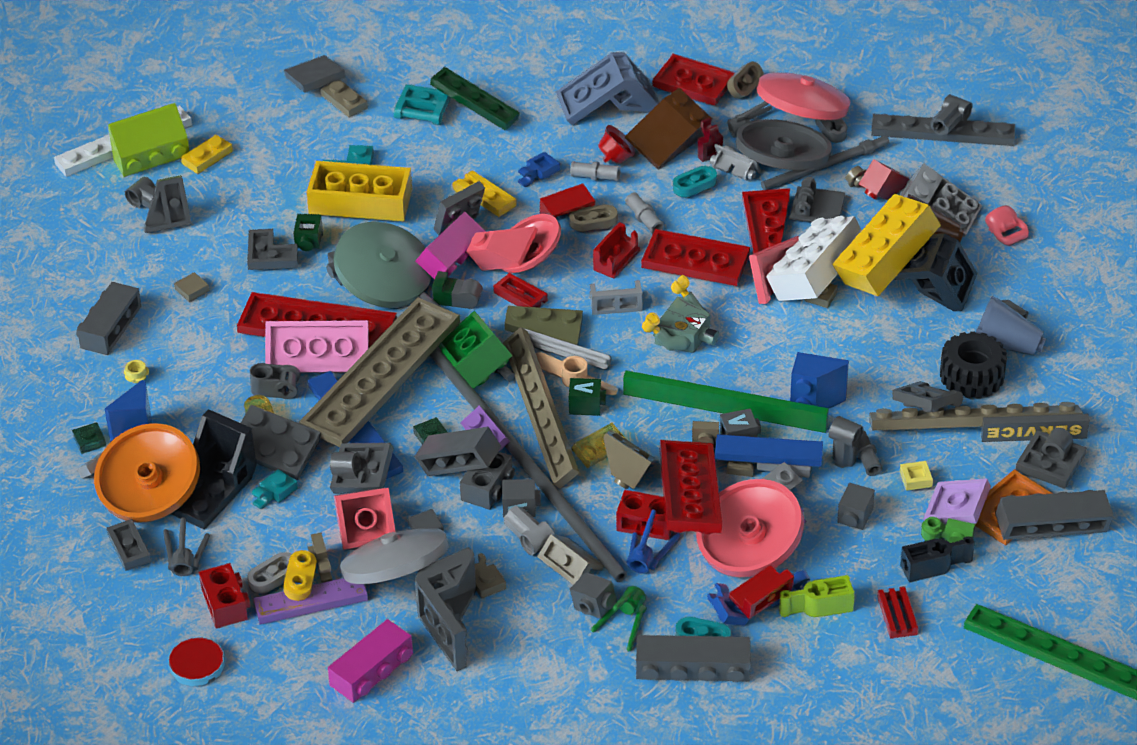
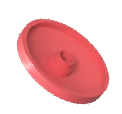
[757,72,850,120]
[696,479,804,577]

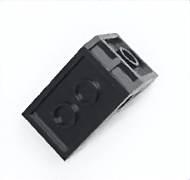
[893,234,978,311]
[171,409,257,530]

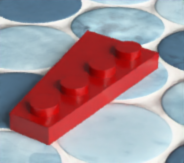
[742,188,790,254]

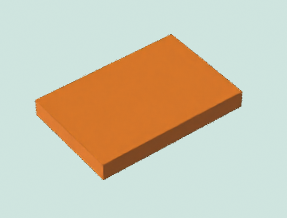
[975,469,1053,546]

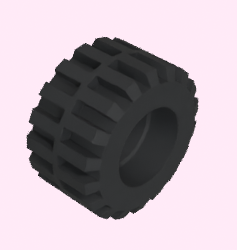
[940,331,1007,399]

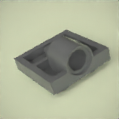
[433,181,485,235]
[1016,427,1086,489]
[330,443,394,493]

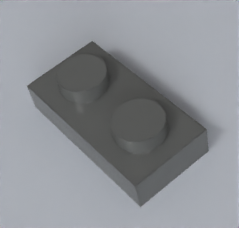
[106,519,151,571]

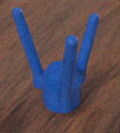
[626,510,681,574]

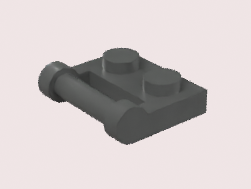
[892,381,963,412]

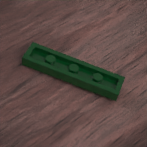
[430,67,520,131]

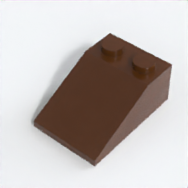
[625,88,713,169]

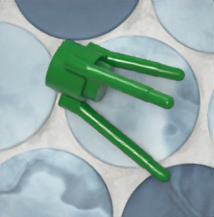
[591,586,647,652]

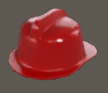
[598,125,635,165]

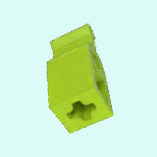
[779,575,855,617]

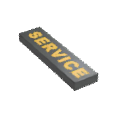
[981,414,1090,442]

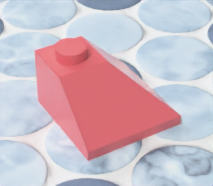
[466,226,538,271]
[333,488,396,550]

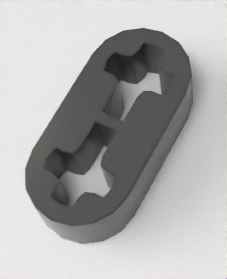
[815,118,847,143]

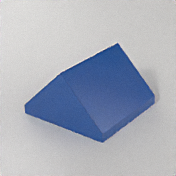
[105,380,152,442]

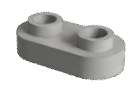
[248,552,292,594]

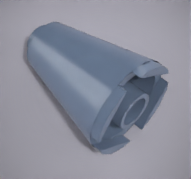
[976,296,1046,355]

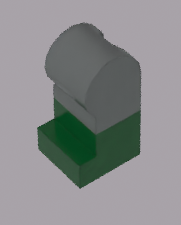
[432,271,483,309]

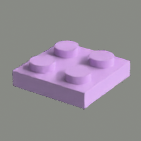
[923,479,991,524]

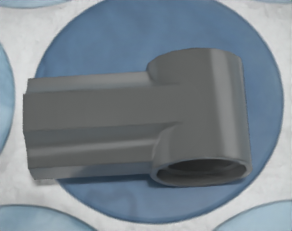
[930,94,973,137]
[125,177,155,208]
[829,416,864,468]

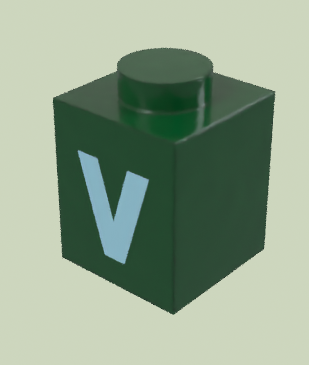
[568,378,606,416]

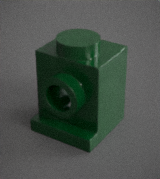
[293,214,323,251]

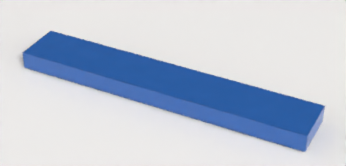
[307,371,403,479]

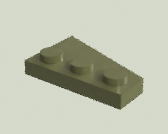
[505,306,583,345]

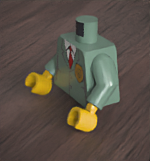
[642,275,719,353]

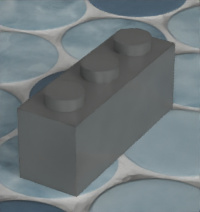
[76,282,142,356]
[414,427,502,476]

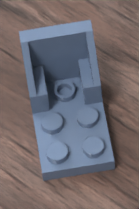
[556,52,659,125]

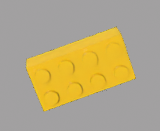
[306,161,413,221]
[832,194,941,296]

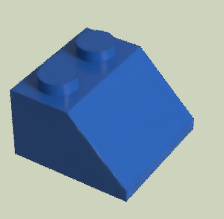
[790,352,849,408]

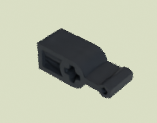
[900,537,975,583]

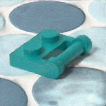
[394,84,451,125]

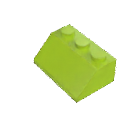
[108,103,190,177]

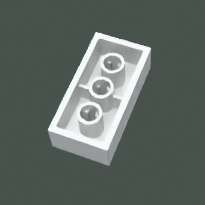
[766,216,862,301]

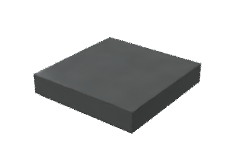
[284,55,346,93]

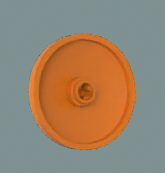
[94,423,200,523]

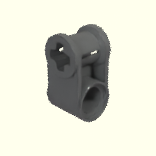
[250,363,301,399]

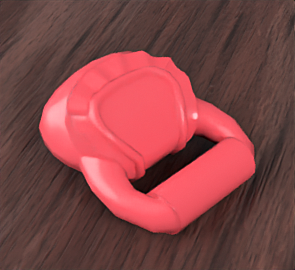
[985,205,1029,246]

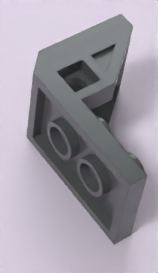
[415,547,476,672]

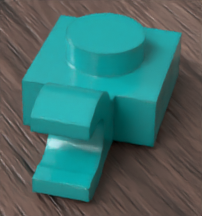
[252,469,298,509]

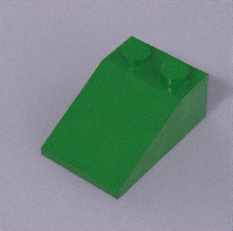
[439,311,513,389]

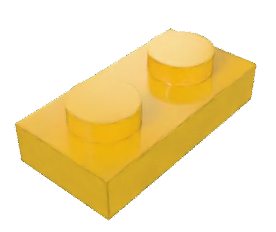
[181,134,233,174]

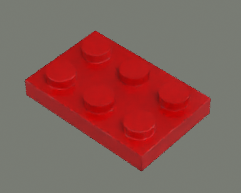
[652,54,735,106]

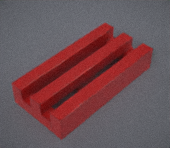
[493,273,548,308]
[877,586,918,639]

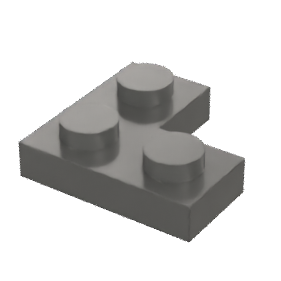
[247,229,298,270]

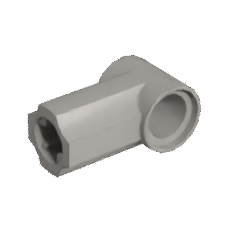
[504,505,555,556]

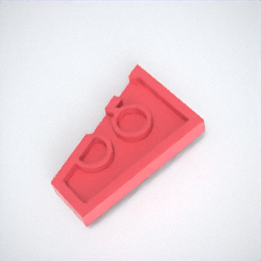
[749,236,799,304]

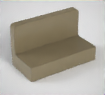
[537,534,604,585]

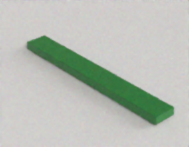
[623,370,829,433]
[963,604,1137,700]

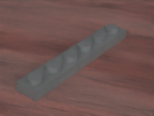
[871,114,1015,146]

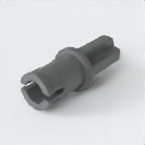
[857,431,882,476]

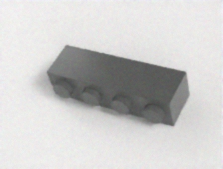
[995,490,1114,540]
[636,635,750,682]

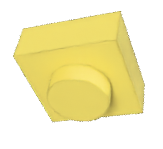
[900,461,933,491]

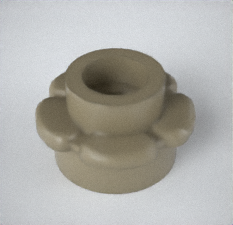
[845,166,867,188]

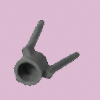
[727,101,772,138]
[163,518,210,576]

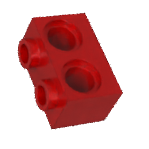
[616,490,672,541]
[198,563,251,629]

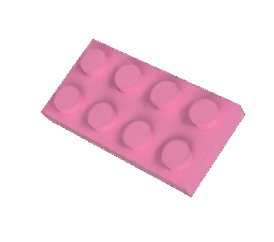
[265,321,369,373]

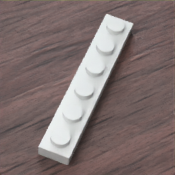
[54,106,192,177]

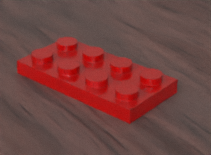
[641,229,750,286]

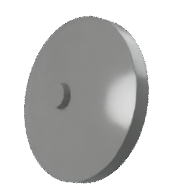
[340,528,449,584]

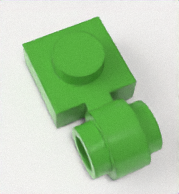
[921,517,975,543]

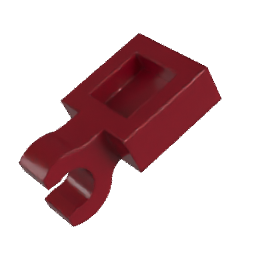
[698,118,723,162]

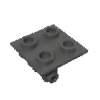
[790,177,845,222]

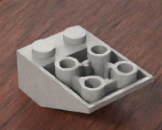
[900,163,983,237]

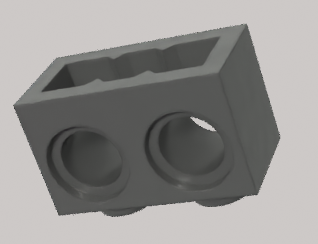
[460,452,515,510]

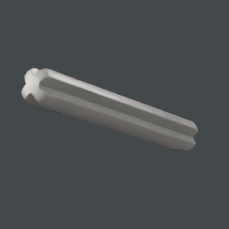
[523,328,611,370]

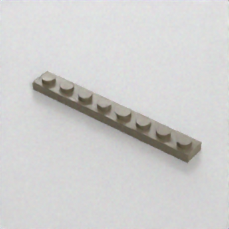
[503,327,580,489]
[869,402,1083,431]

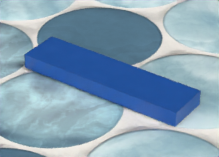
[715,435,823,467]

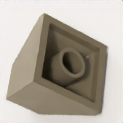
[603,429,655,489]

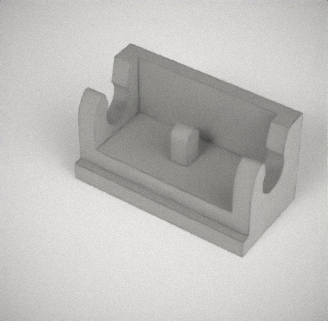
[590,280,642,315]

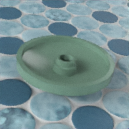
[333,222,431,308]

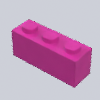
[415,212,486,279]
[327,619,413,703]

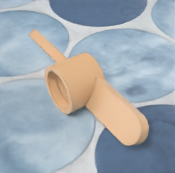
[536,352,618,395]

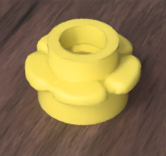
[124,360,149,383]

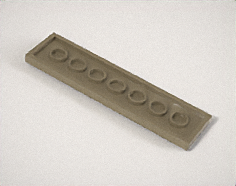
[299,297,460,447]

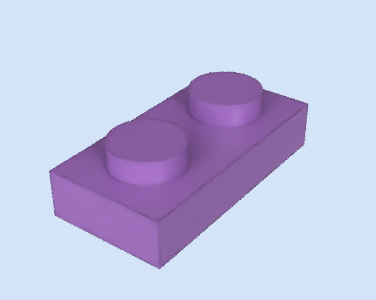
[460,406,510,452]

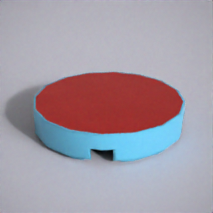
[168,637,225,686]

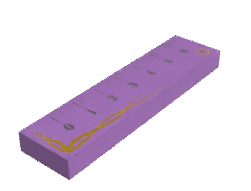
[253,578,368,624]

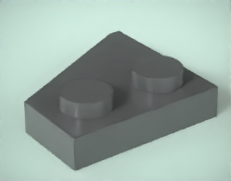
[144,175,191,233]

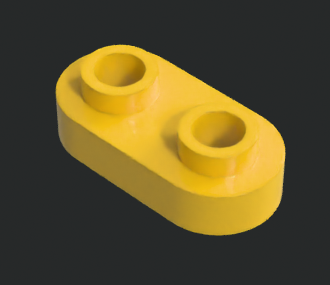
[284,550,316,601]

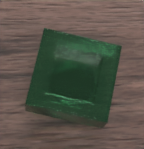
[413,417,448,444]
[72,422,106,454]

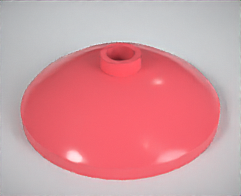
[502,214,561,273]

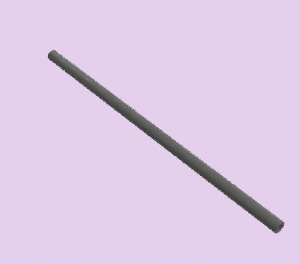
[430,346,627,582]

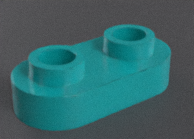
[673,166,717,198]
[675,617,731,637]

